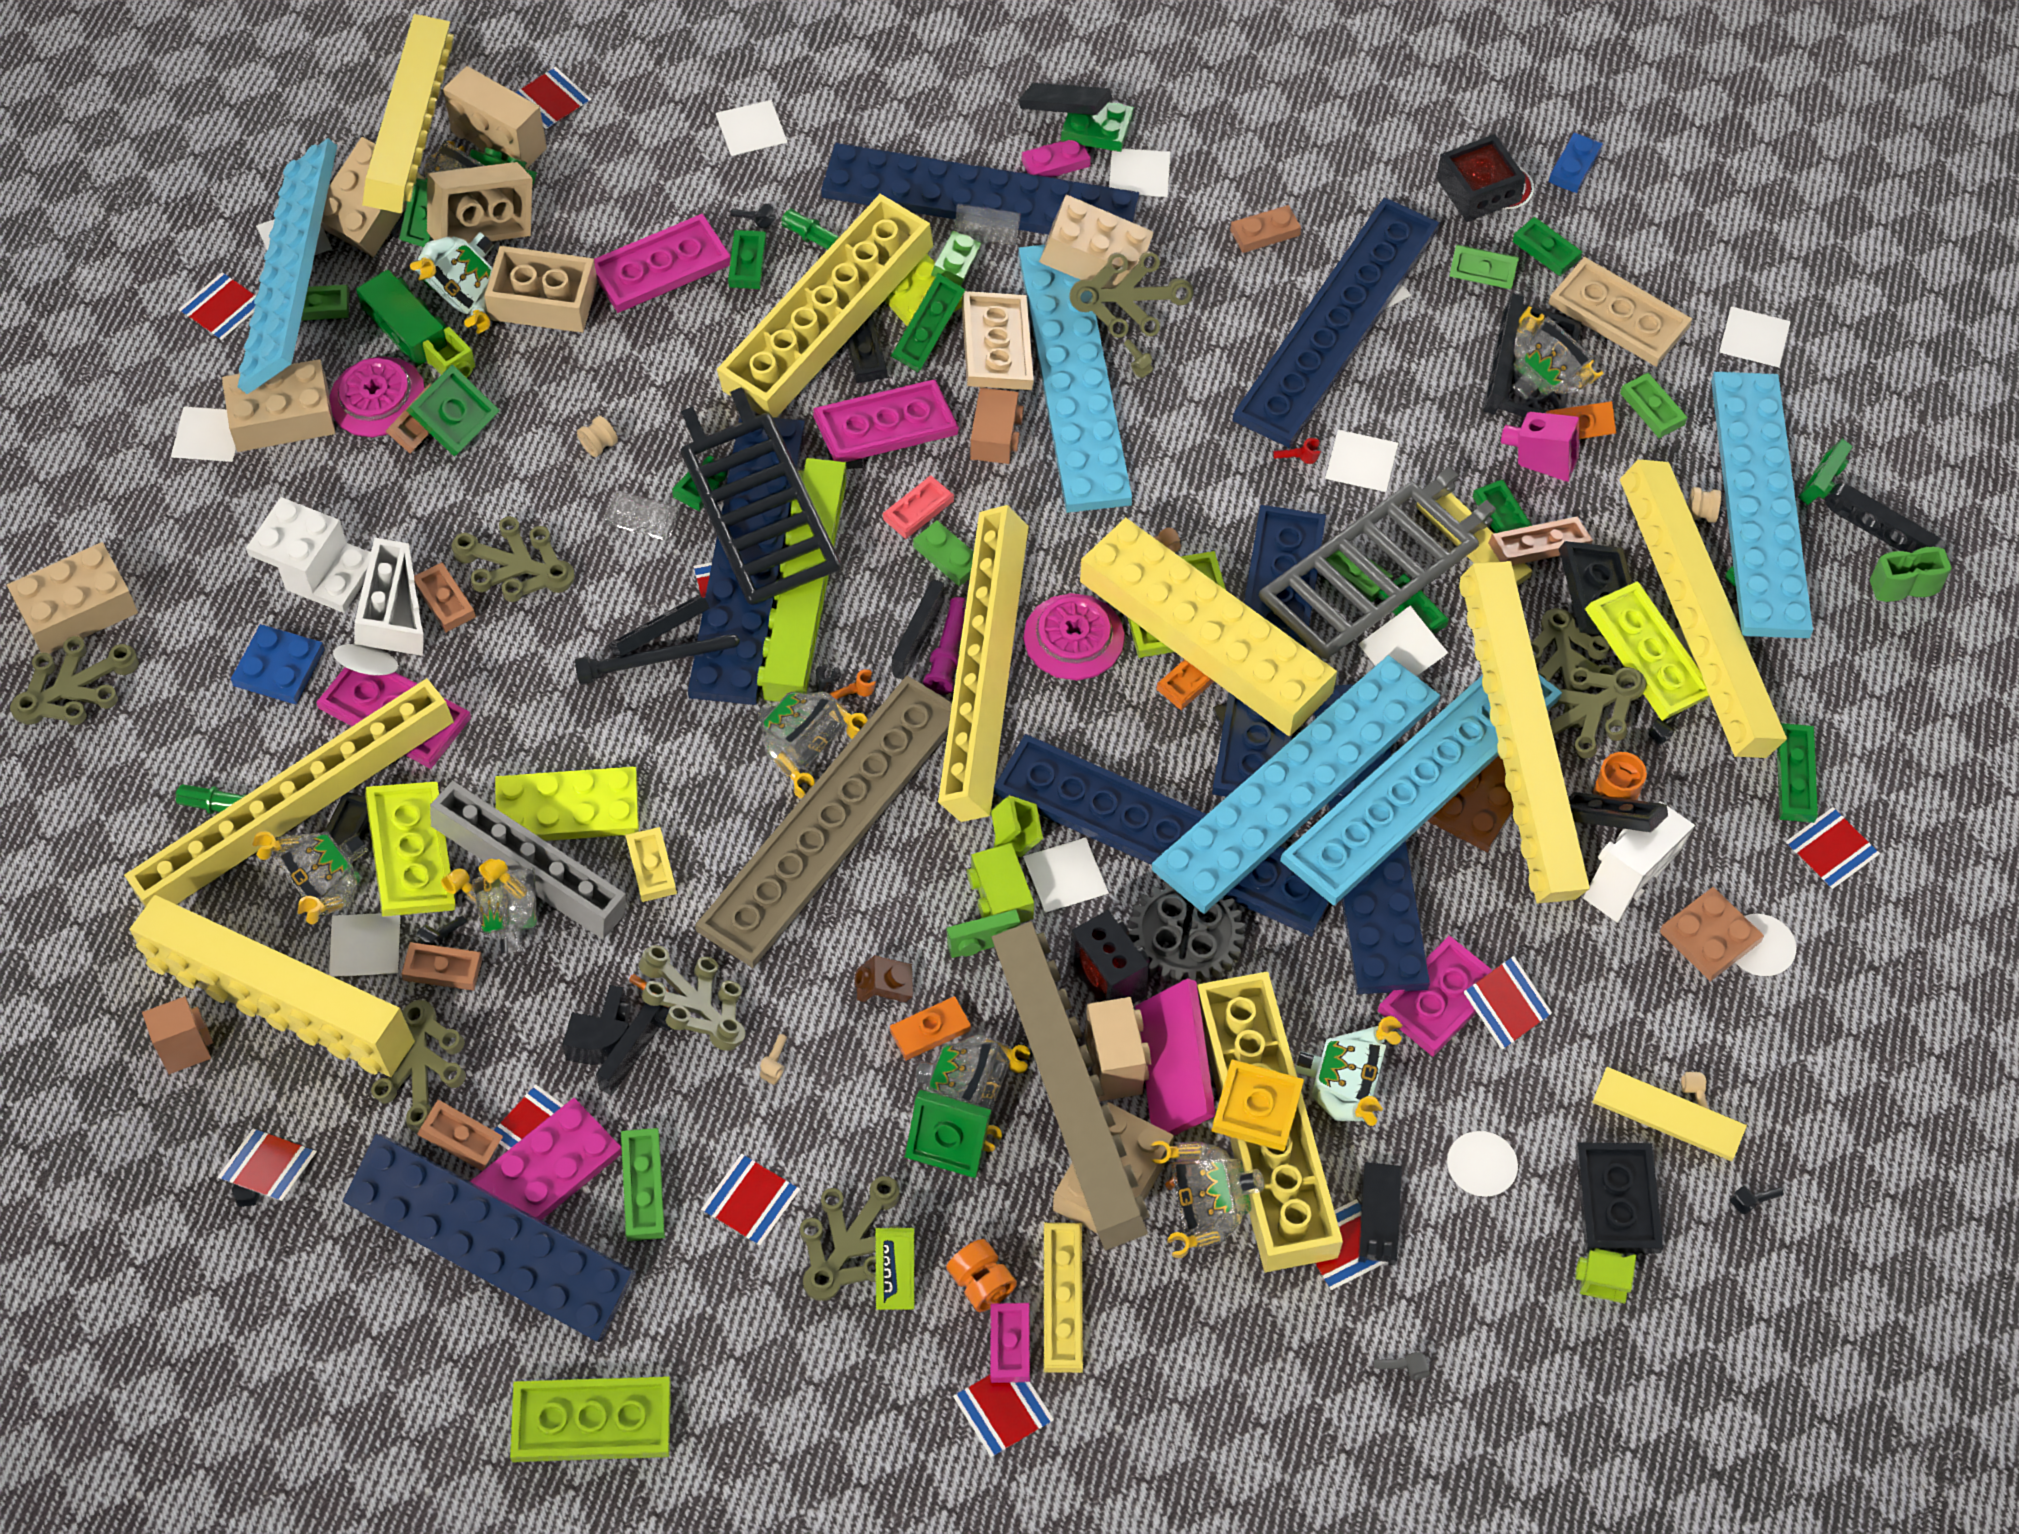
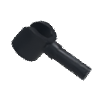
[730,203,776,229]
[810,664,841,710]
[1648,711,1683,745]
[416,916,466,946]
[232,1184,257,1207]
[1729,1186,1784,1214]

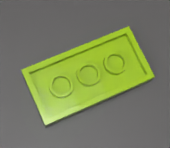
[510,1377,671,1462]

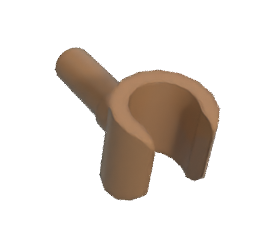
[1154,527,1181,552]

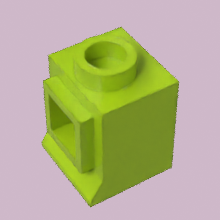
[423,327,476,378]
[991,795,1043,857]
[1575,1248,1636,1304]

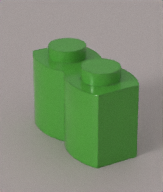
[1869,547,1952,602]

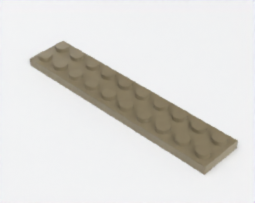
[695,675,952,968]

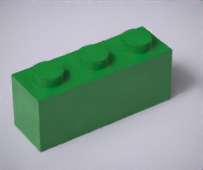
[356,269,447,367]

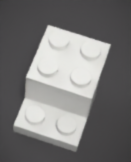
[246,497,371,613]

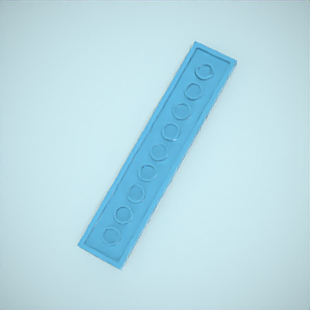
[237,138,337,394]
[1018,245,1132,513]
[1711,372,1813,639]
[1152,655,1441,914]
[1280,674,1562,906]

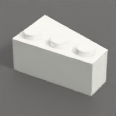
[354,537,424,656]
[1583,801,1695,923]

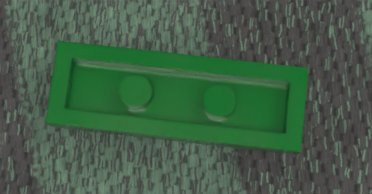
[890,273,965,373]
[1777,723,1818,823]

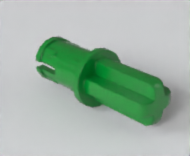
[781,208,839,250]
[176,784,246,814]

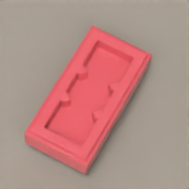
[883,475,954,539]

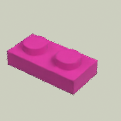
[1022,140,1091,178]
[990,1303,1030,1383]

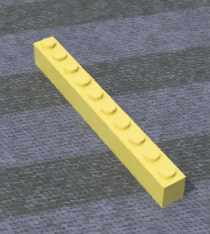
[362,14,454,213]
[1619,459,1787,758]
[938,505,1029,822]
[1459,561,1590,904]
[124,678,454,907]

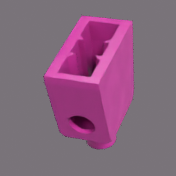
[1501,412,1579,482]

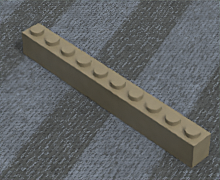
[991,921,1150,1250]

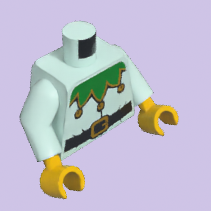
[410,232,494,334]
[1295,1016,1402,1126]

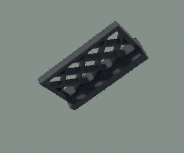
[1482,293,1582,417]

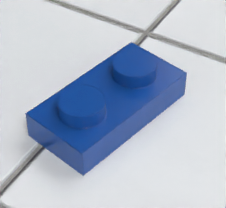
[1548,132,1603,194]

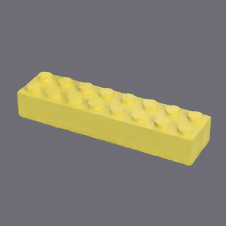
[717,194,933,418]
[1080,518,1337,737]
[129,895,415,1077]
[1197,972,1343,1272]

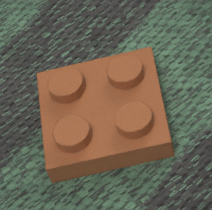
[1660,887,1764,982]

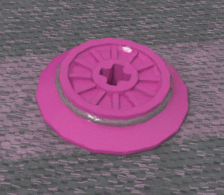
[329,356,425,437]
[1023,593,1125,681]

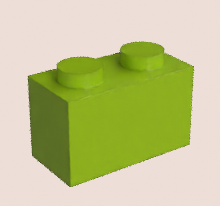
[966,843,1034,923]

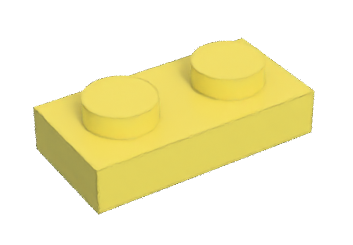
[626,827,677,902]

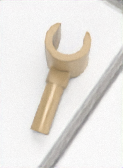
[760,1034,787,1085]
[1681,1072,1709,1109]

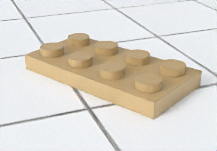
[1548,257,1692,367]
[962,291,1033,390]

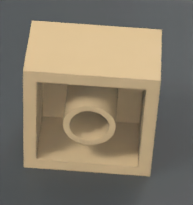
[1085,997,1151,1102]

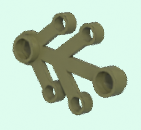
[1069,251,1194,338]
[452,516,575,602]
[1531,608,1616,728]
[10,636,139,725]
[1550,667,1646,758]
[638,945,746,1051]
[371,1000,466,1136]
[800,1176,902,1301]

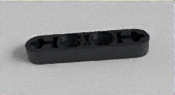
[1825,483,1948,554]

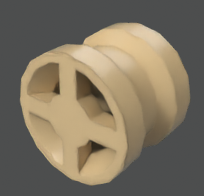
[577,416,618,457]
[1688,487,1721,523]

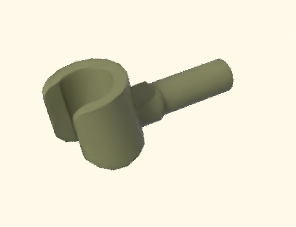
[1124,339,1153,378]

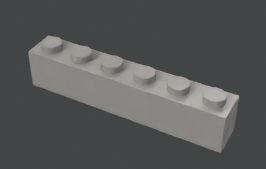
[430,780,626,939]

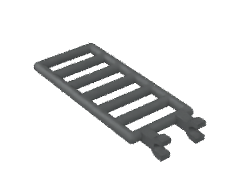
[1258,467,1496,659]

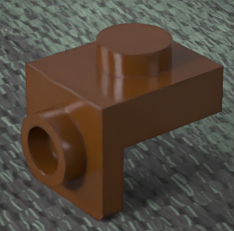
[854,955,913,1002]

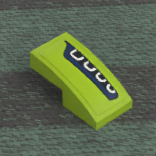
[876,1228,915,1310]

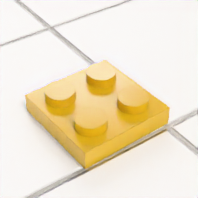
[1212,1059,1304,1152]

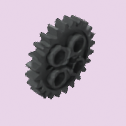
[1128,882,1245,985]

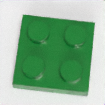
[1061,102,1134,152]
[406,364,500,457]
[905,1089,991,1178]

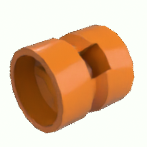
[1593,752,1647,800]
[946,1239,1017,1312]

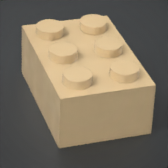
[443,66,547,168]
[321,137,425,258]
[427,162,532,244]
[1039,195,1153,289]
[484,246,598,333]
[222,359,336,452]
[7,542,138,654]
[1053,1102,1174,1233]

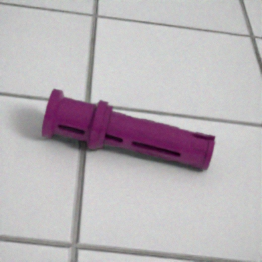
[923,597,966,695]

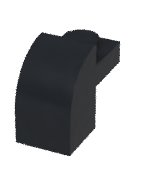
[562,985,631,1065]

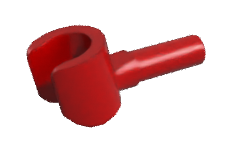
[1273,438,1321,464]

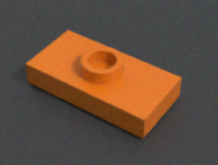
[1546,401,1616,439]
[1156,659,1214,710]
[889,996,971,1061]

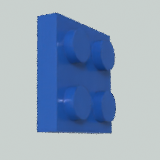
[231,624,325,705]

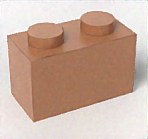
[971,387,1024,464]
[142,996,213,1074]

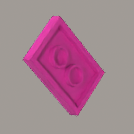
[1378,935,1493,1057]

